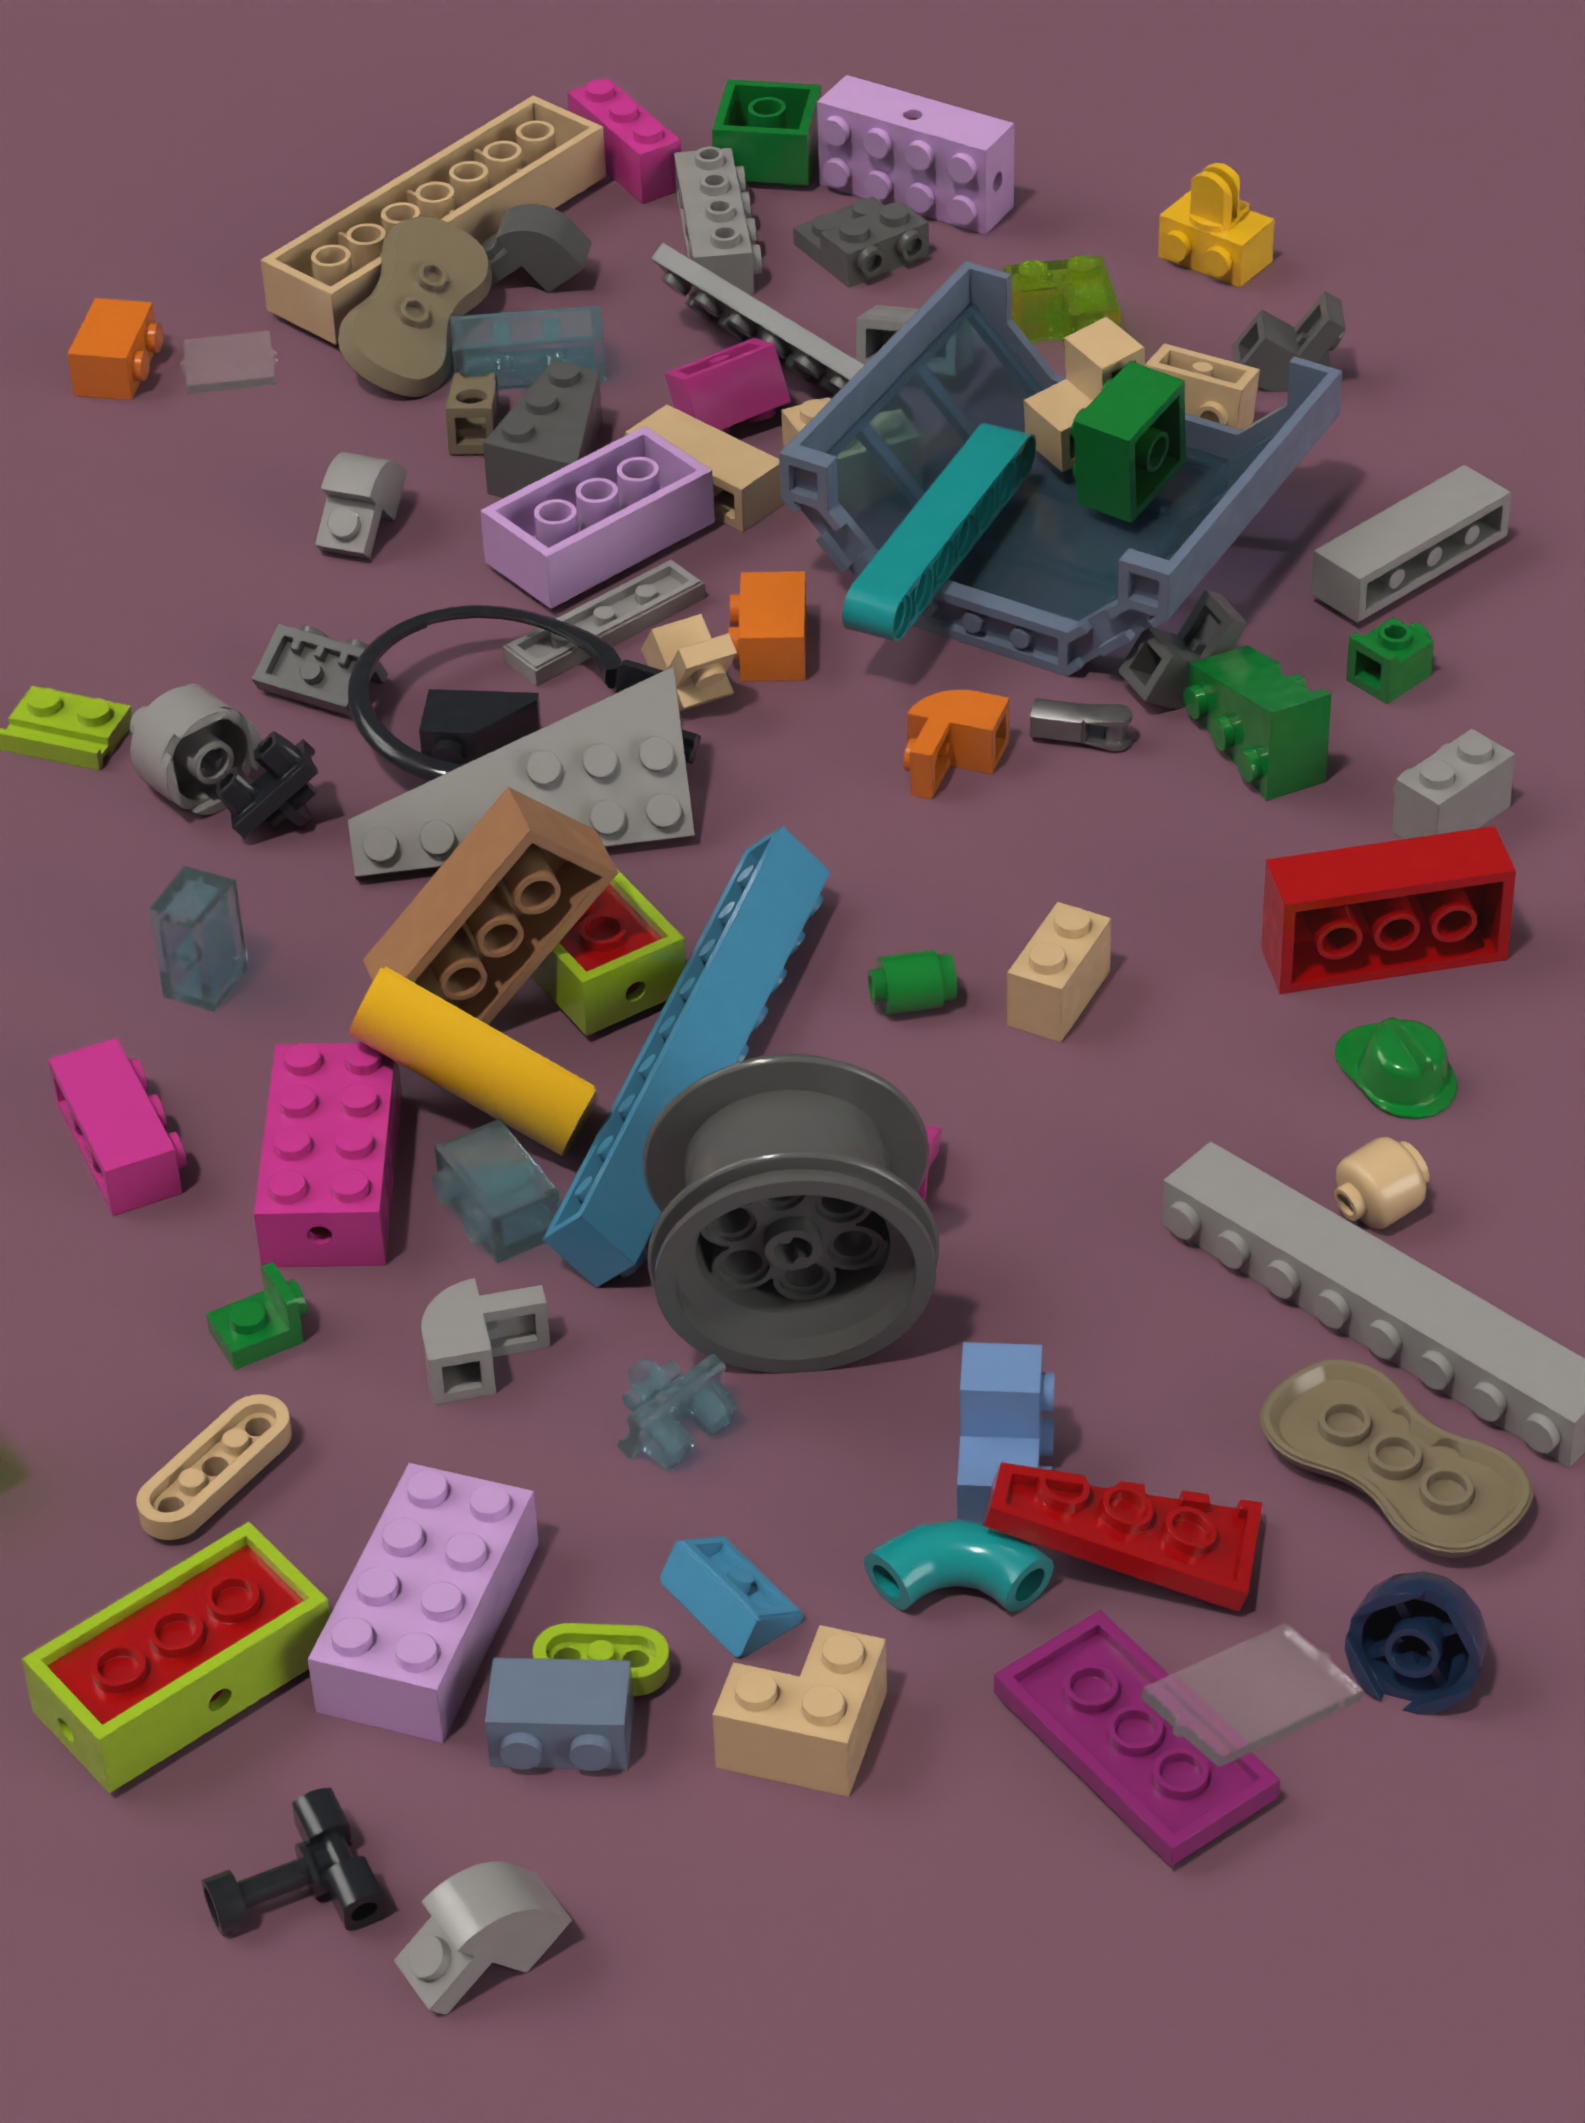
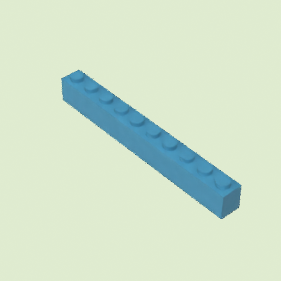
[542,825,831,1288]

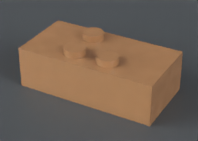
[363,787,618,1025]

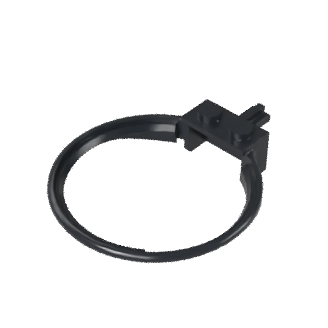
[348,605,701,782]

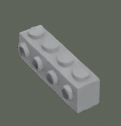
[674,146,762,295]
[1311,465,1511,623]

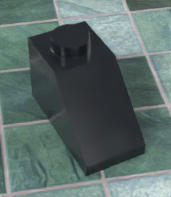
[419,689,542,764]

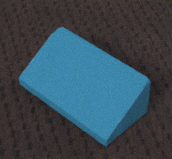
[660,1536,804,1658]

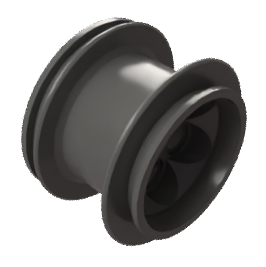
[643,1053,940,1373]

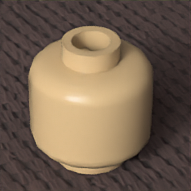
[1334,1137,1430,1229]

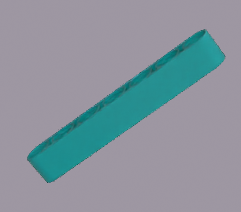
[842,423,1036,642]

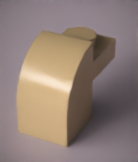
[641,614,737,711]

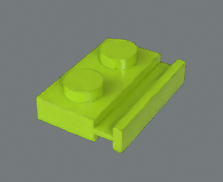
[0,686,133,771]

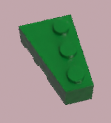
[1183,645,1332,801]

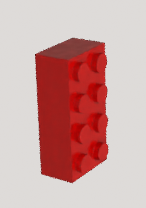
[1261,826,1516,994]

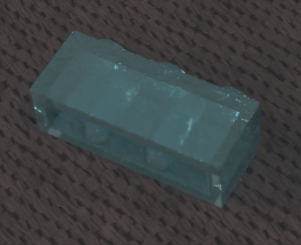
[450,306,607,390]

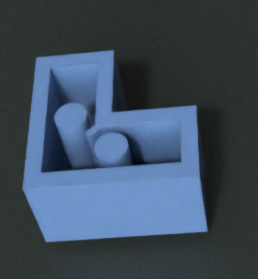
[957,1342,1055,1523]

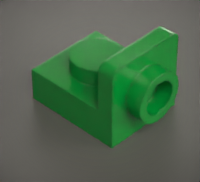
[206,1262,307,1370]

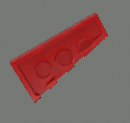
[983,1462,1263,1612]

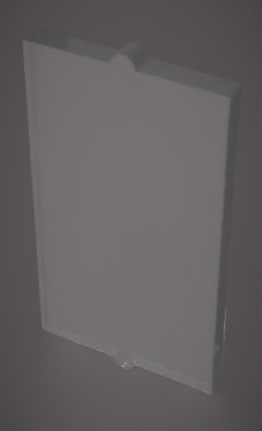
[1140,1623,1364,1767]

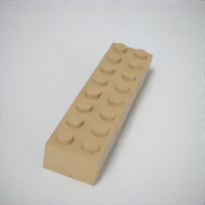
[261,95,606,345]

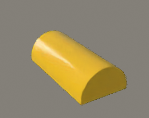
[349,966,598,1156]

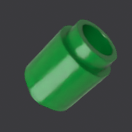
[867,949,957,1015]

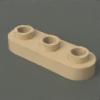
[136,1394,292,1540]

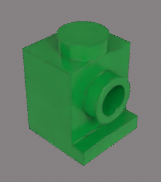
[1346,617,1434,704]

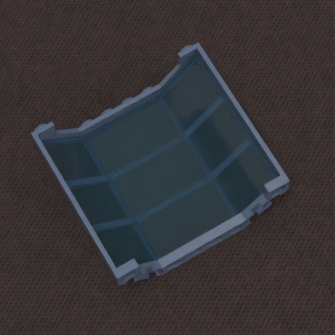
[779,261,1342,676]

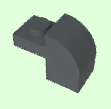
[482,204,592,293]
[1232,291,1346,392]
[1118,590,1248,709]

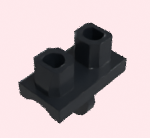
[216,731,318,838]

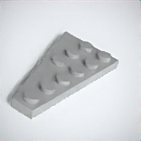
[348,667,695,878]

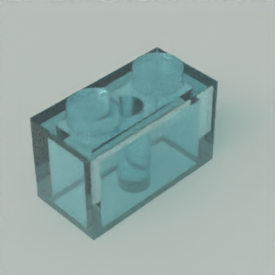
[149,866,249,1012]
[432,1119,560,1264]

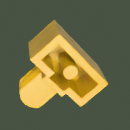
[1158,163,1275,288]

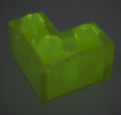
[1004,255,1121,349]

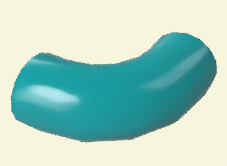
[864,1519,1054,1612]

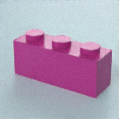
[567,78,682,204]
[48,1037,187,1216]

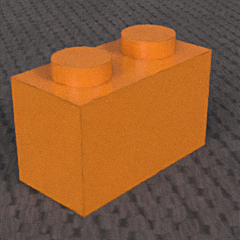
[67,298,163,400]
[728,571,807,681]

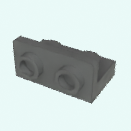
[252,624,388,717]

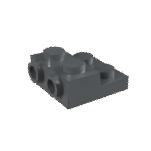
[793,197,929,288]

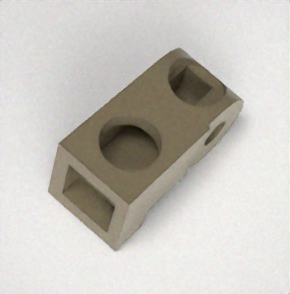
[445,372,499,454]

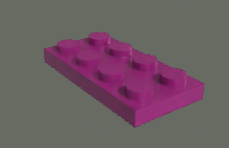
[994,1610,1280,1866]

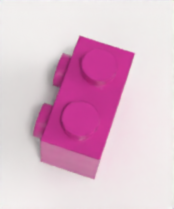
[664,338,791,434]

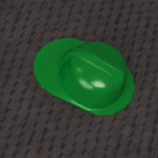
[1335,1017,1457,1119]

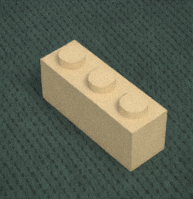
[625,404,785,533]

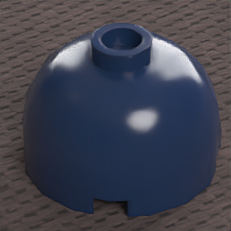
[1344,1571,1488,1714]

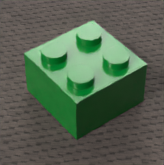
[712,79,822,187]
[1071,361,1186,523]

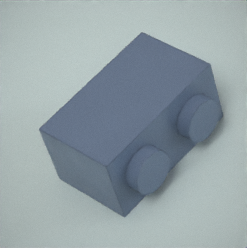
[485,1658,634,1771]

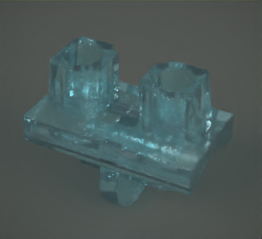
[617,1353,739,1471]

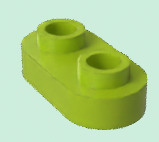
[532,1623,670,1696]

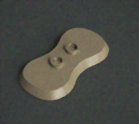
[338,216,492,397]
[1260,1359,1533,1558]

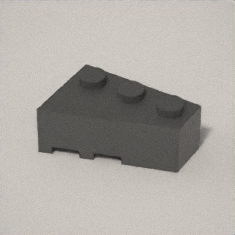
[483,360,602,498]

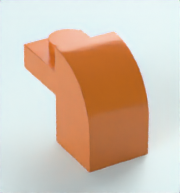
[903,690,1010,800]

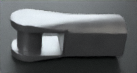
[1030,698,1133,751]

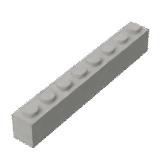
[1162,1141,1585,1468]

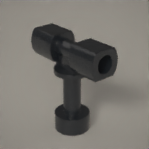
[201,1788,386,1934]

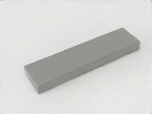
[502,559,705,686]

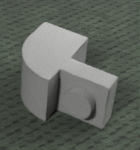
[315,452,407,559]
[421,1278,551,1405]
[394,1861,572,2015]

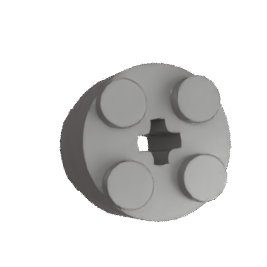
[130,683,261,815]

